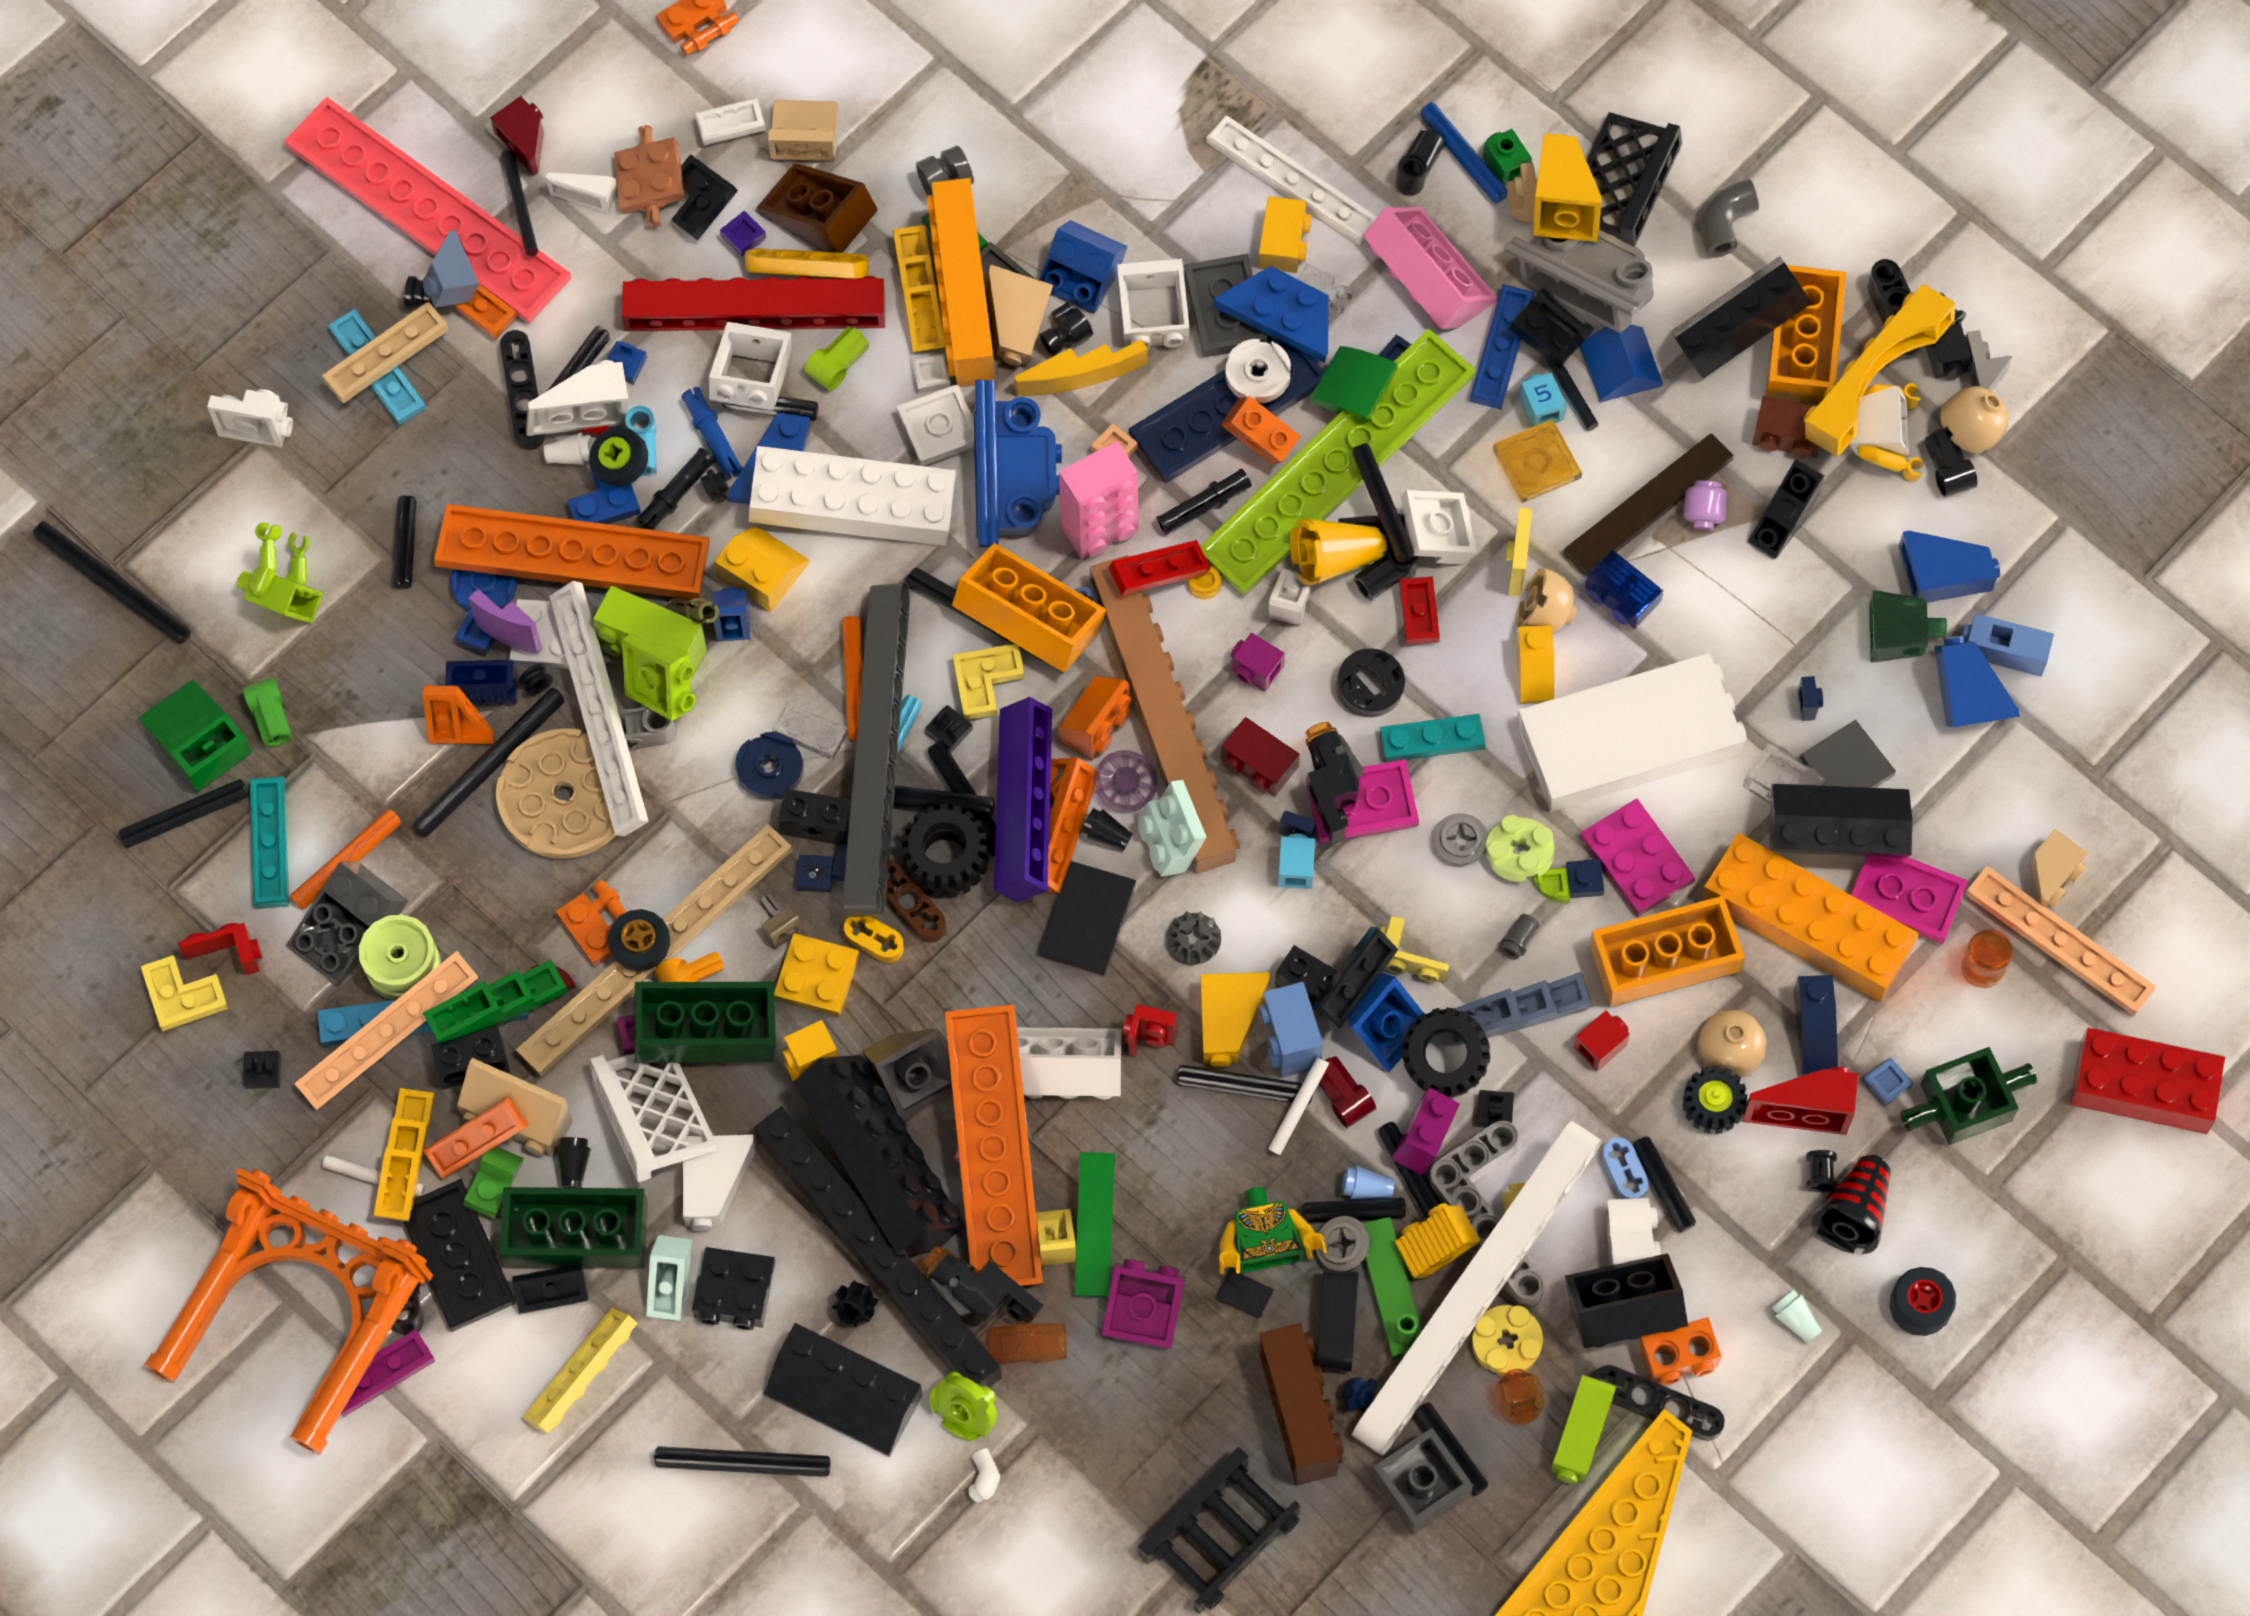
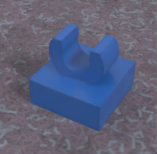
[607,341,647,385]

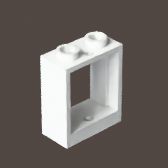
[1117,259,1190,349]
[709,322,792,411]

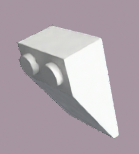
[526,360,628,436]

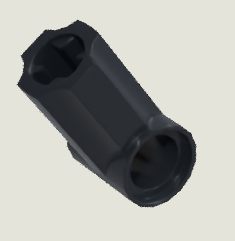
[1396,129,1445,196]
[1924,428,1978,497]
[1354,547,1418,601]

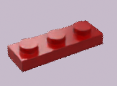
[1108,540,1211,596]

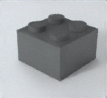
[1371,1428,1473,1535]

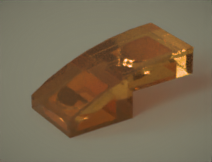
[990,1323,1067,1364]

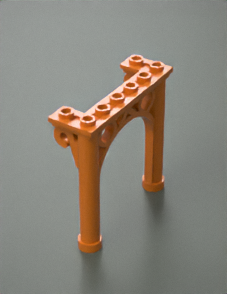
[144,1167,433,1455]

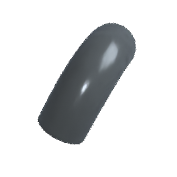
[1700,179,1759,258]

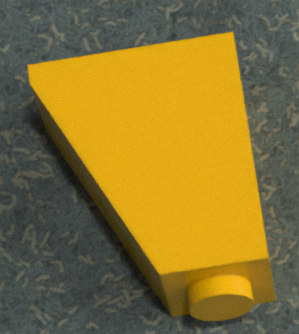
[1200,972,1270,1068]

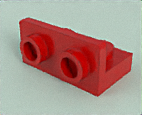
[1123,1004,1177,1057]

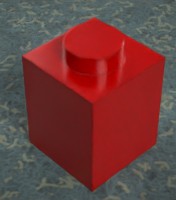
[1573,1010,1630,1072]

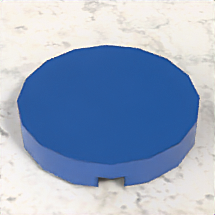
[450,569,518,612]

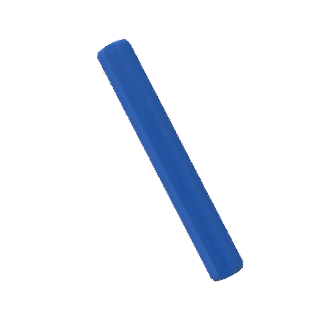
[1420,102,1508,204]

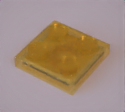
[1493,419,1582,503]

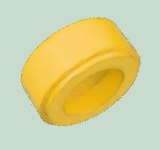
[1188,565,1222,600]

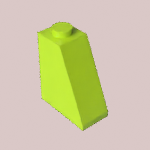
[1551,1375,1617,1484]

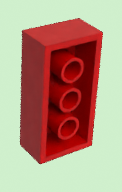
[2070,1027,2225,1134]

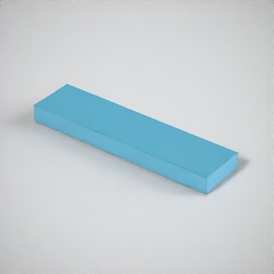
[327,309,427,426]

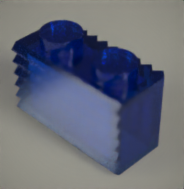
[1585,550,1664,629]
[445,660,518,706]

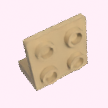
[768,100,838,161]

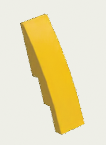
[893,225,945,353]
[1014,339,1148,397]
[373,1088,435,1222]

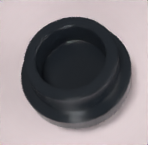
[701,469,729,501]

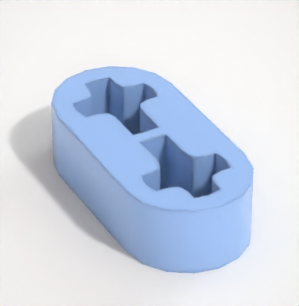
[1602,1137,1649,1199]

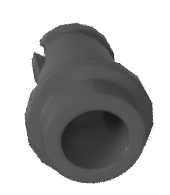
[1501,914,1540,959]

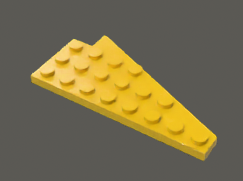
[1495,1409,1692,1616]

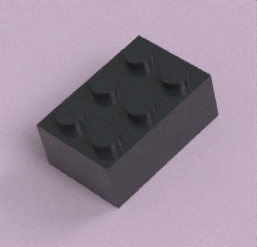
[1565,1253,1688,1349]

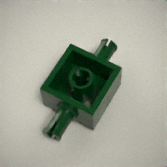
[1900,1046,2037,1145]

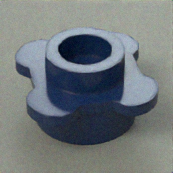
[1343,1377,1377,1413]

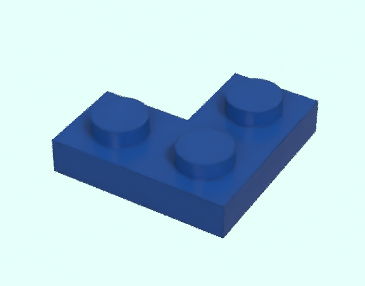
[567,452,641,524]

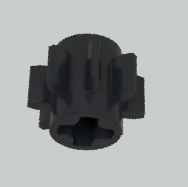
[832,1280,878,1327]

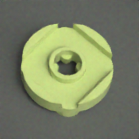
[1486,815,1554,882]

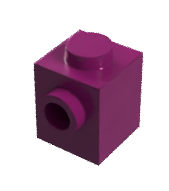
[1230,632,1285,692]

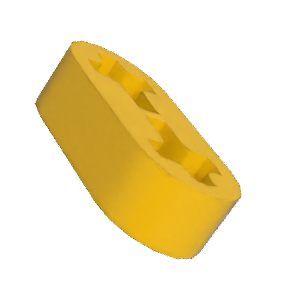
[844,916,904,963]

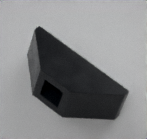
[1748,458,1825,559]

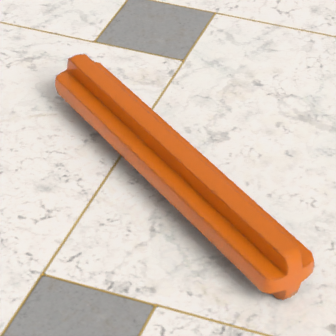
[842,616,863,742]
[290,809,401,909]

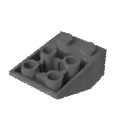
[286,861,408,985]

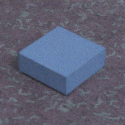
[1863,1057,1913,1107]

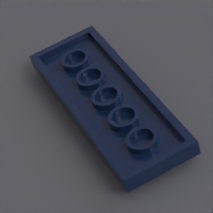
[1129,339,1325,483]

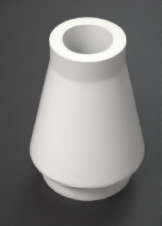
[544,433,593,465]

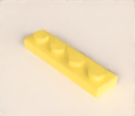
[523,1308,638,1433]

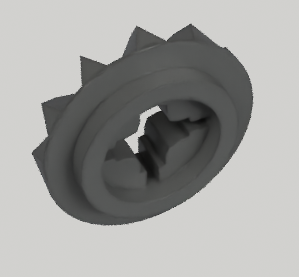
[1167,911,1221,964]

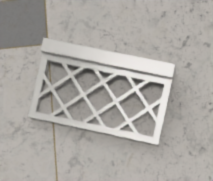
[590,1053,717,1182]

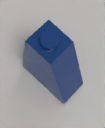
[1899,530,2000,605]
[1934,636,2020,727]

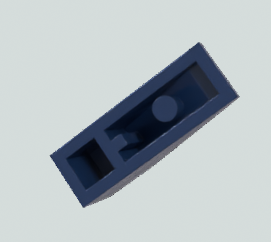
[1793,975,1838,1076]

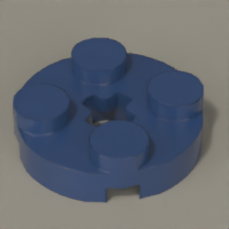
[735,732,804,800]

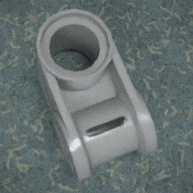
[618,707,676,751]

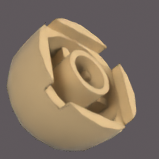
[1940,386,2009,454]
[1515,568,1577,634]
[1697,1009,1767,1077]

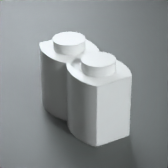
[1604,1198,1661,1266]

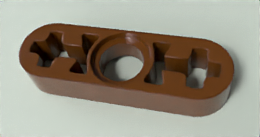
[886,860,946,943]

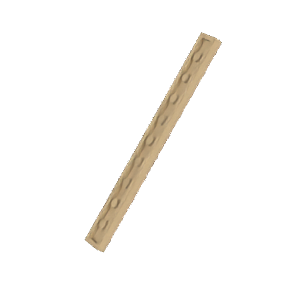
[516,824,792,1077]

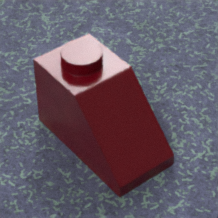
[490,96,544,176]

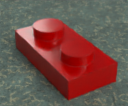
[1399,576,1440,645]

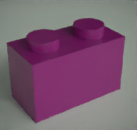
[1391,1087,1460,1175]

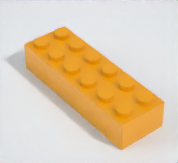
[926,178,996,387]
[1701,832,1919,1002]

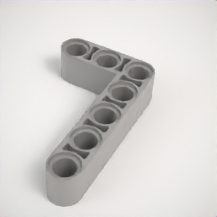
[1429,1121,1545,1309]

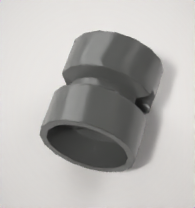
[916,145,974,195]

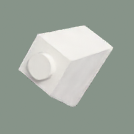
[683,1135,756,1231]

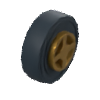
[608,909,670,971]

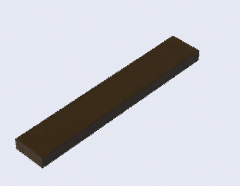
[1563,433,1734,577]

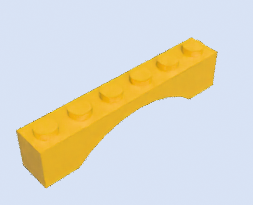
[1804,284,1955,457]

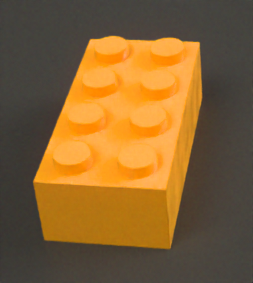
[1765,265,1846,405]
[952,542,1106,673]
[1589,895,1745,1007]

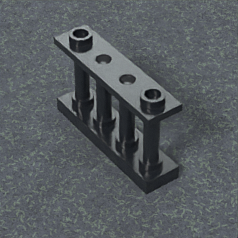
[1138,1446,1300,1614]

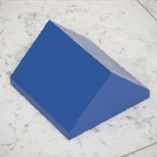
[1580,324,1663,403]

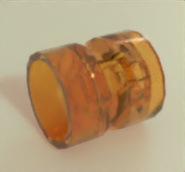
[1961,929,2013,988]

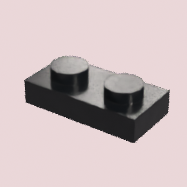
[512,1263,589,1314]

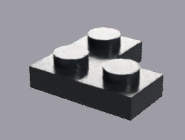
[671,154,738,241]

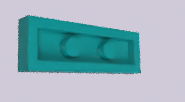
[1379,713,1485,763]

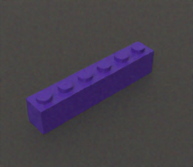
[994,697,1052,902]

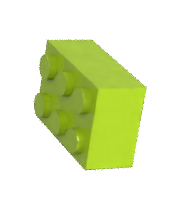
[593,585,707,682]

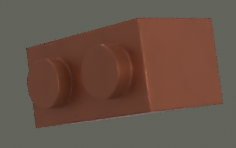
[1752,396,1820,458]

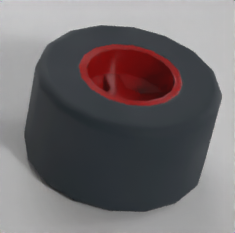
[1889,1267,1956,1336]

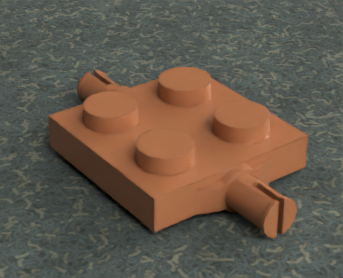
[614,125,684,228]

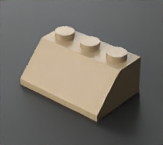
[457,1058,573,1157]

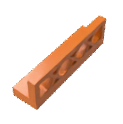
[1047,757,1100,894]

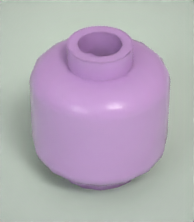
[1683,481,1728,531]

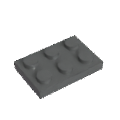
[1184,254,1268,356]

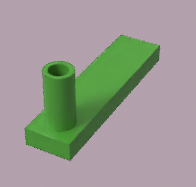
[1362,1217,1422,1360]

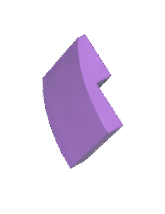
[468,589,542,654]

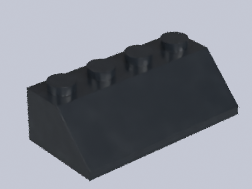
[1671,256,1812,378]
[1769,783,1913,858]
[764,1323,923,1457]

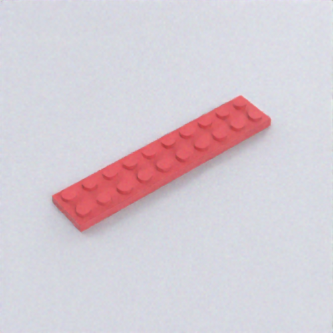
[284,97,571,324]

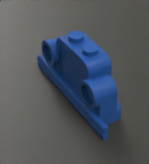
[973,380,1062,547]

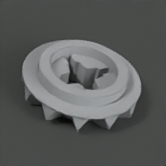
[1434,813,1488,867]
[1316,1216,1371,1271]

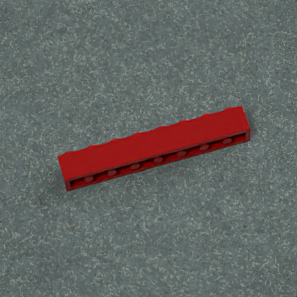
[622,276,886,331]

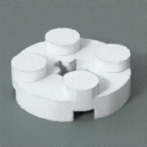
[1225,339,1291,403]

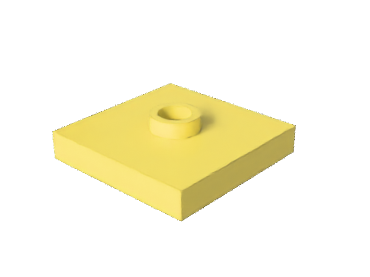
[1506,507,1532,597]

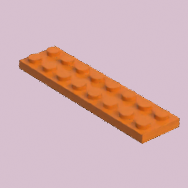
[434,504,710,599]
[945,1004,1043,1287]

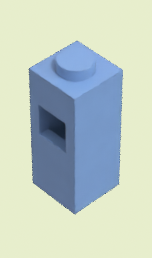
[1961,613,2054,677]

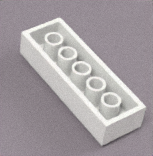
[749,446,956,546]

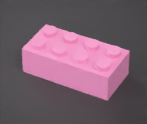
[1059,441,1138,560]

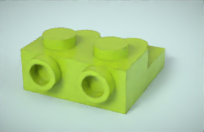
[622,634,696,721]

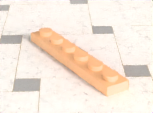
[1965,866,2156,1016]
[294,951,479,1110]

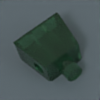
[1868,591,1947,662]

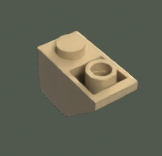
[2029,829,2088,908]

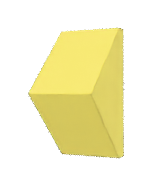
[1036,1209,1076,1266]

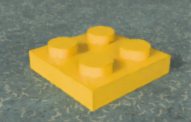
[774,933,860,1017]

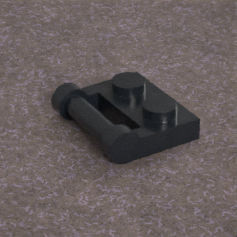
[1509,288,1594,369]

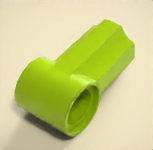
[804,326,869,391]

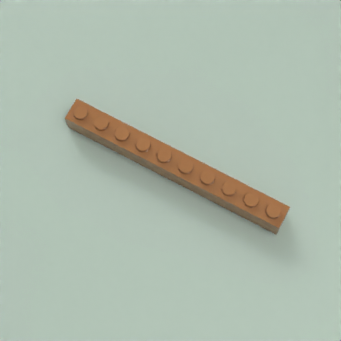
[1090,555,1240,874]

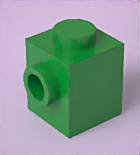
[1482,128,1532,186]

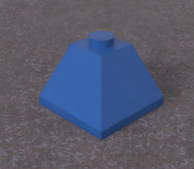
[1348,973,1424,1073]

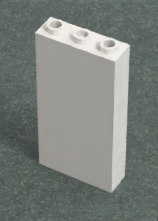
[1516,653,1747,812]

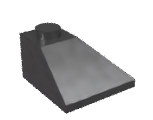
[862,1029,953,1120]

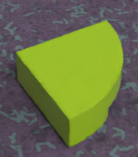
[1532,867,1570,904]

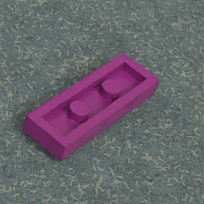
[341,1329,436,1417]

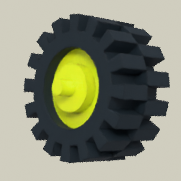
[1682,1066,1748,1134]

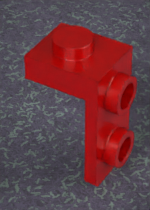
[178,923,263,975]

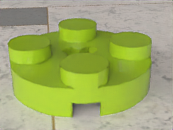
[929,1372,997,1441]

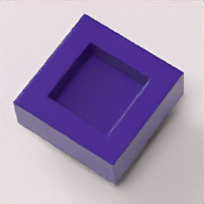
[720,210,766,257]

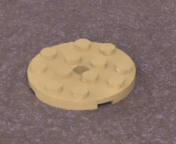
[496,728,616,859]

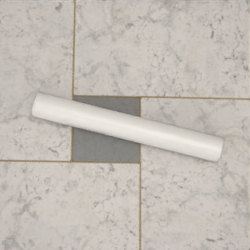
[1268,1057,1329,1155]
[322,1155,425,1197]

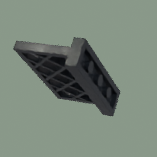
[1586,112,1682,247]

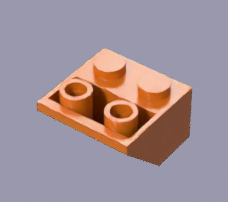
[1058,676,1131,761]

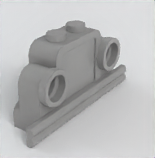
[1504,230,1654,333]

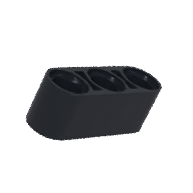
[1867,259,1920,355]
[1316,1269,1359,1372]

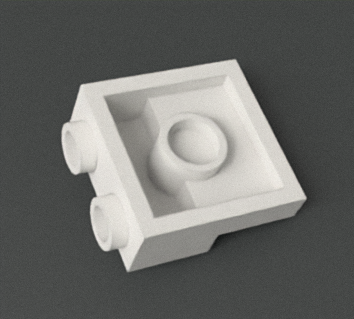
[207,389,293,448]
[1400,490,1477,564]

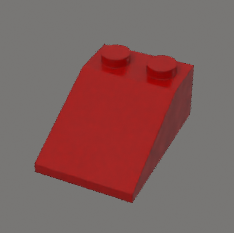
[1742,1067,1858,1135]

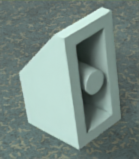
[646,1235,693,1321]

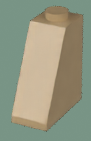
[985,265,1053,366]

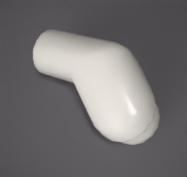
[969,1448,1000,1503]

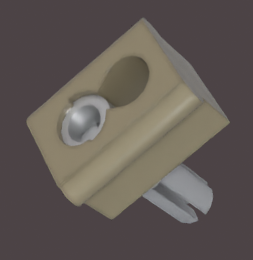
[761,894,804,949]

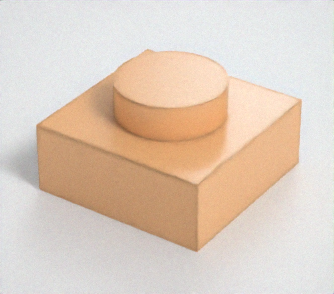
[1091,423,1138,457]

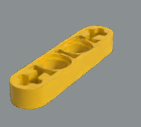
[745,248,869,278]

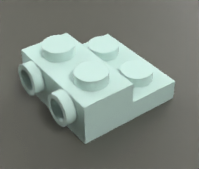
[1137,780,1207,877]

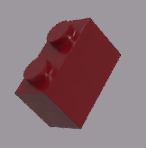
[1221,717,1300,796]

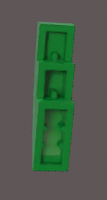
[423,959,568,1043]
[1075,1152,1115,1296]

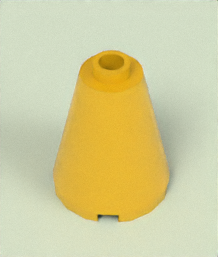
[1290,518,1387,585]

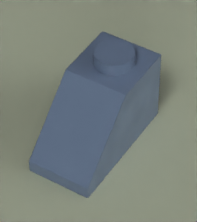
[423,230,479,308]

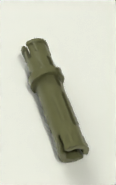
[667,598,719,624]

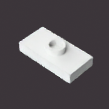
[695,98,766,146]

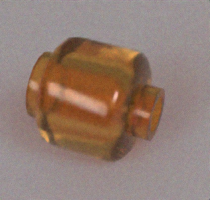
[1495,1369,1545,1424]

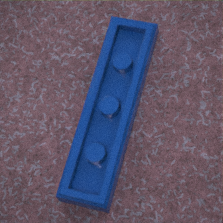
[1470,284,1534,410]

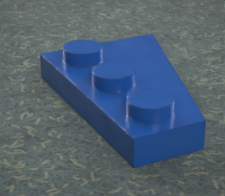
[726,413,810,505]

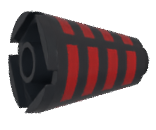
[1812,1155,1891,1254]

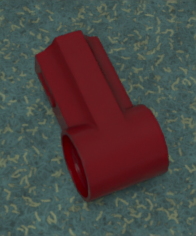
[1319,1056,1377,1128]

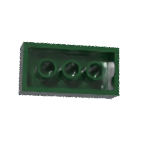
[633,982,776,1063]
[499,1187,648,1268]

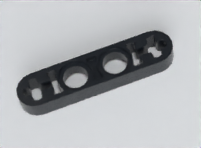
[500,330,545,450]
[1593,1365,1725,1441]

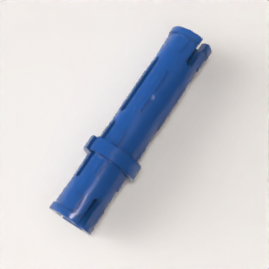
[681,387,743,480]

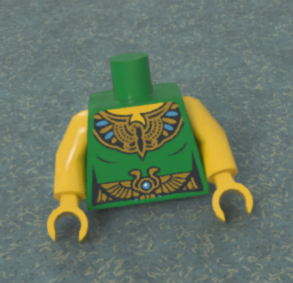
[1219,1187,1327,1274]

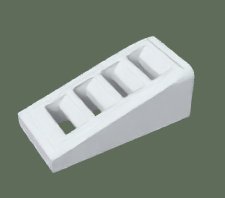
[546,172,618,213]

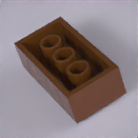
[1258,1322,1344,1486]

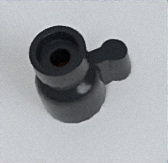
[1039,302,1093,356]

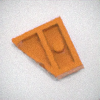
[422,685,495,744]

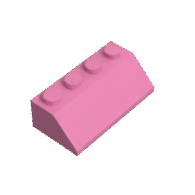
[1362,206,1498,329]

